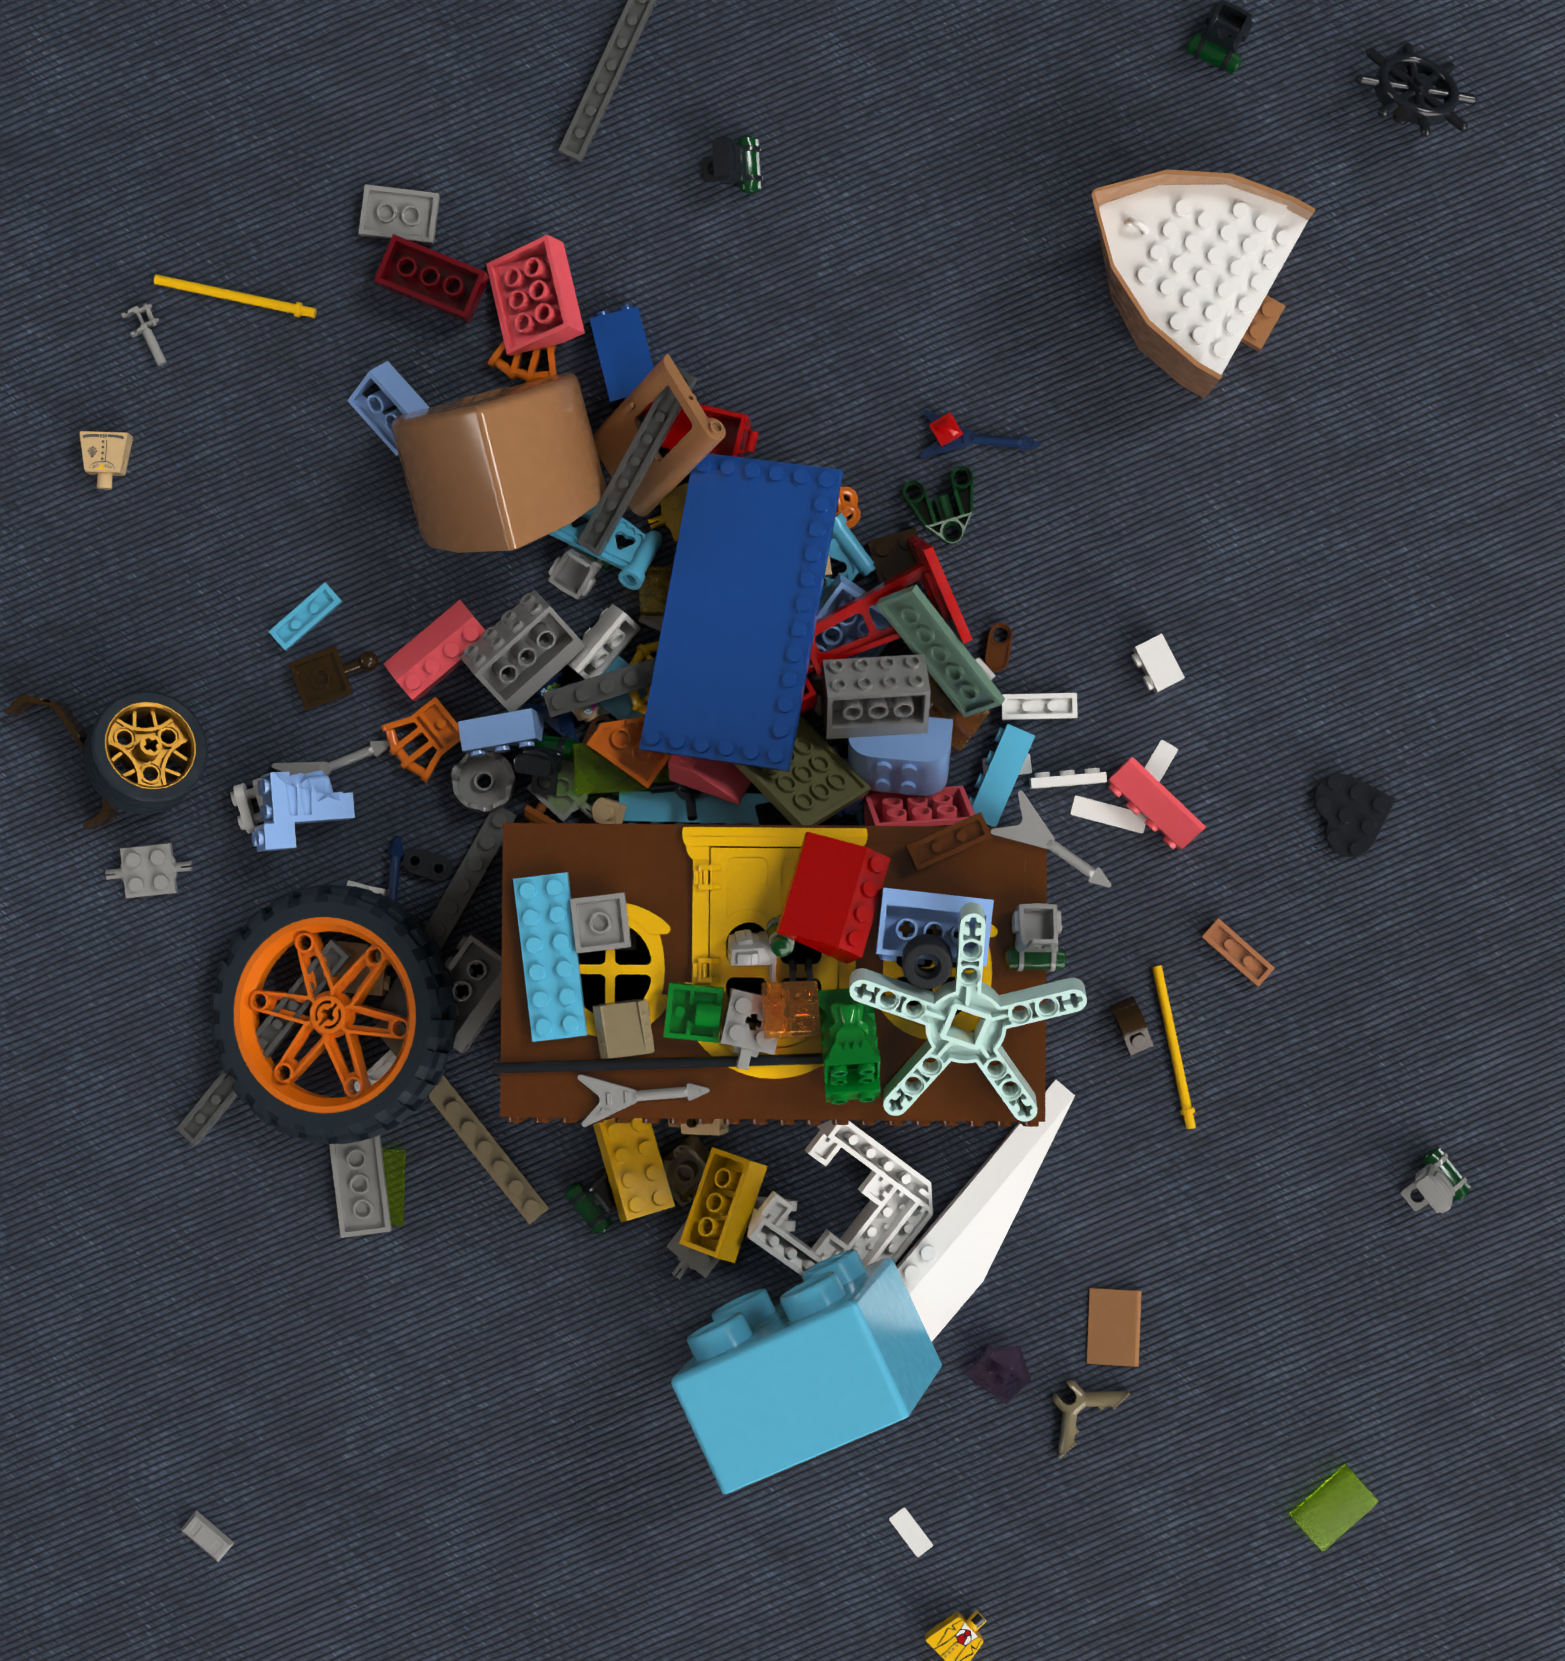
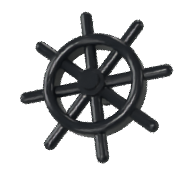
[1356,43,1477,137]

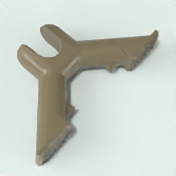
[1052,1380,1130,1458]

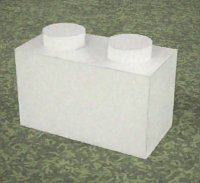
[1131,633,1185,693]

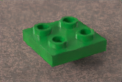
[664,982,724,1043]

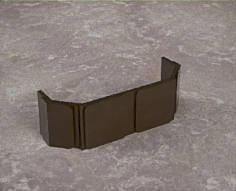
[4,695,118,829]

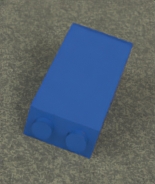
[589,304,654,410]

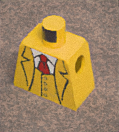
[925,1610,986,1661]

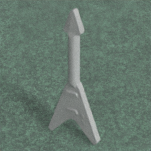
[272,741,390,776]
[990,791,1112,888]
[577,1074,710,1127]

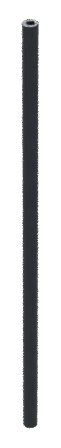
[493,1053,823,1074]

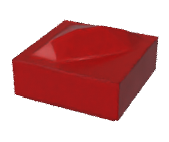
[929,412,963,448]

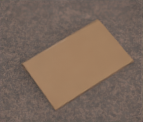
[1087,1288,1142,1367]

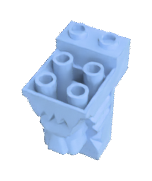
[252,770,355,852]

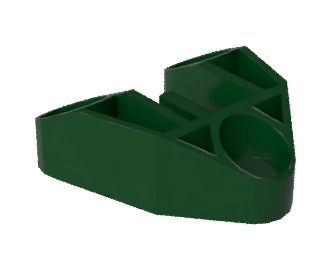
[902,466,973,545]

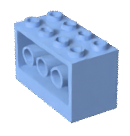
[874,888,994,970]

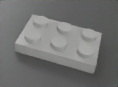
[358,184,440,245]

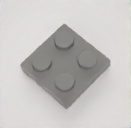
[570,893,632,953]

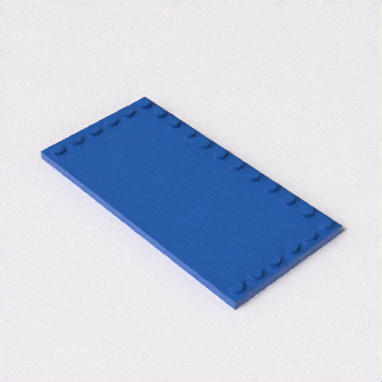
[639,454,843,772]

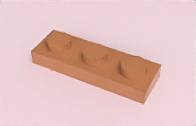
[1201,918,1275,987]

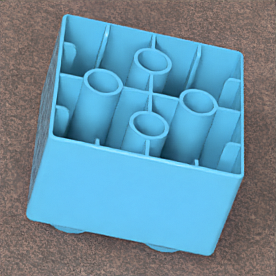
[671,1249,942,1494]

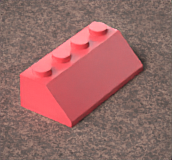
[383,600,485,702]
[1107,757,1206,850]

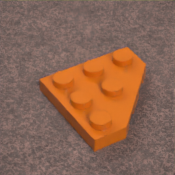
[585,716,671,788]

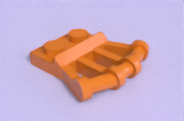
[488,340,557,383]
[381,697,461,783]

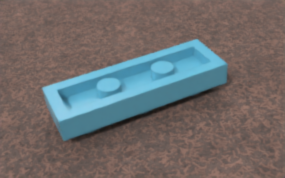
[269,582,343,651]

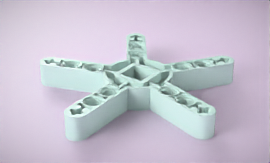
[849,902,1087,1122]

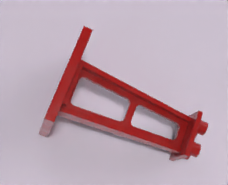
[807,535,973,677]

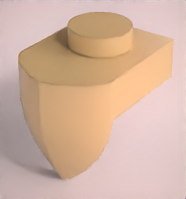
[592,797,627,824]

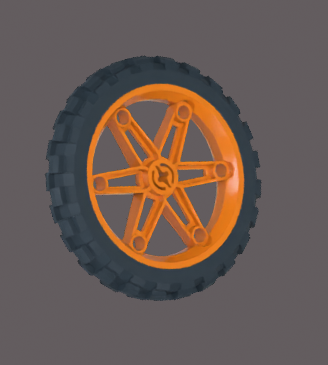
[210,885,457,1144]

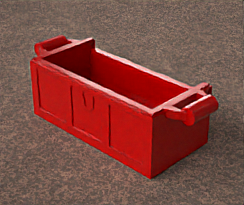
[633,400,759,458]

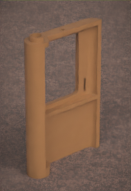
[593,354,726,517]

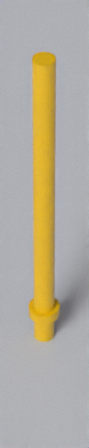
[154,274,317,318]
[1152,965,1196,1130]

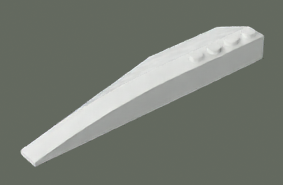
[896,1079,1075,1342]

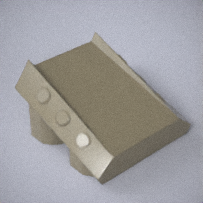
[593,999,655,1059]
[662,1135,710,1207]

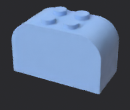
[848,717,953,796]

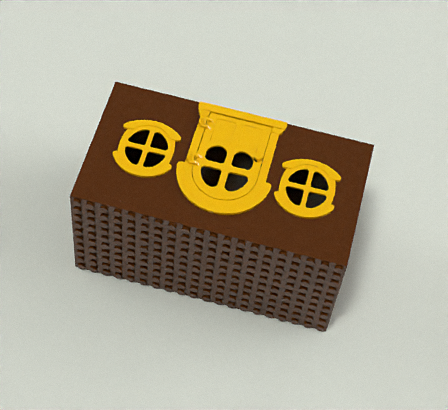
[500,823,1047,1127]

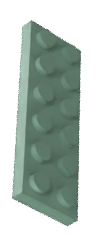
[876,585,1005,718]

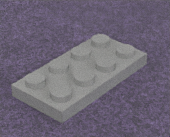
[329,1135,392,1238]

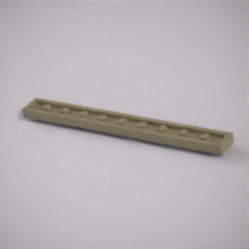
[374,1012,549,1224]

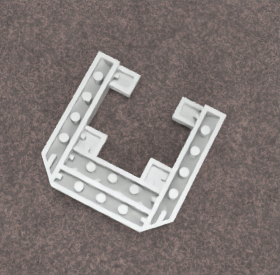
[747,1120,933,1276]

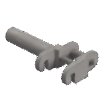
[121,303,167,366]

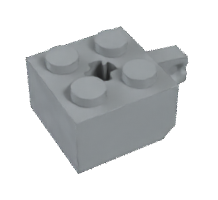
[719,988,786,1070]

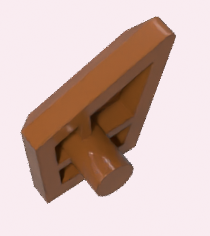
[524,802,557,823]

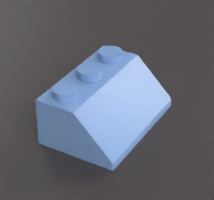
[347,361,430,456]
[458,708,544,757]

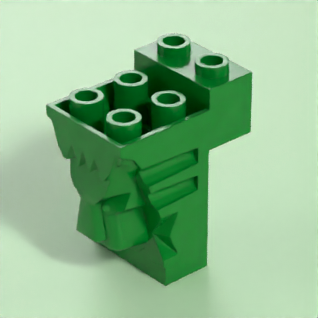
[817,988,881,1105]

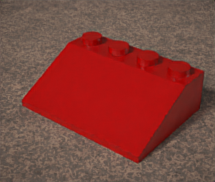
[776,832,891,964]

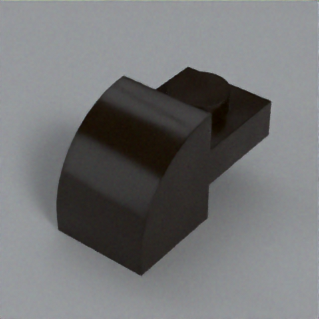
[1110,996,1154,1055]

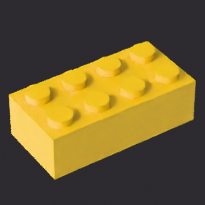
[593,1118,675,1222]
[679,1147,768,1263]

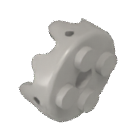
[451,750,516,813]

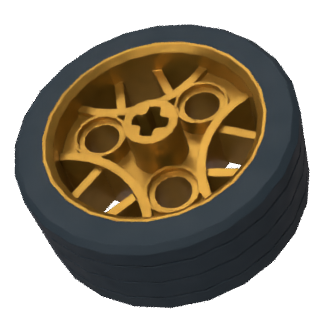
[83,691,208,814]

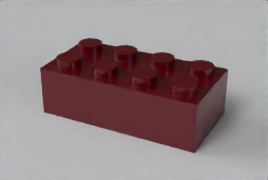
[374,234,489,324]

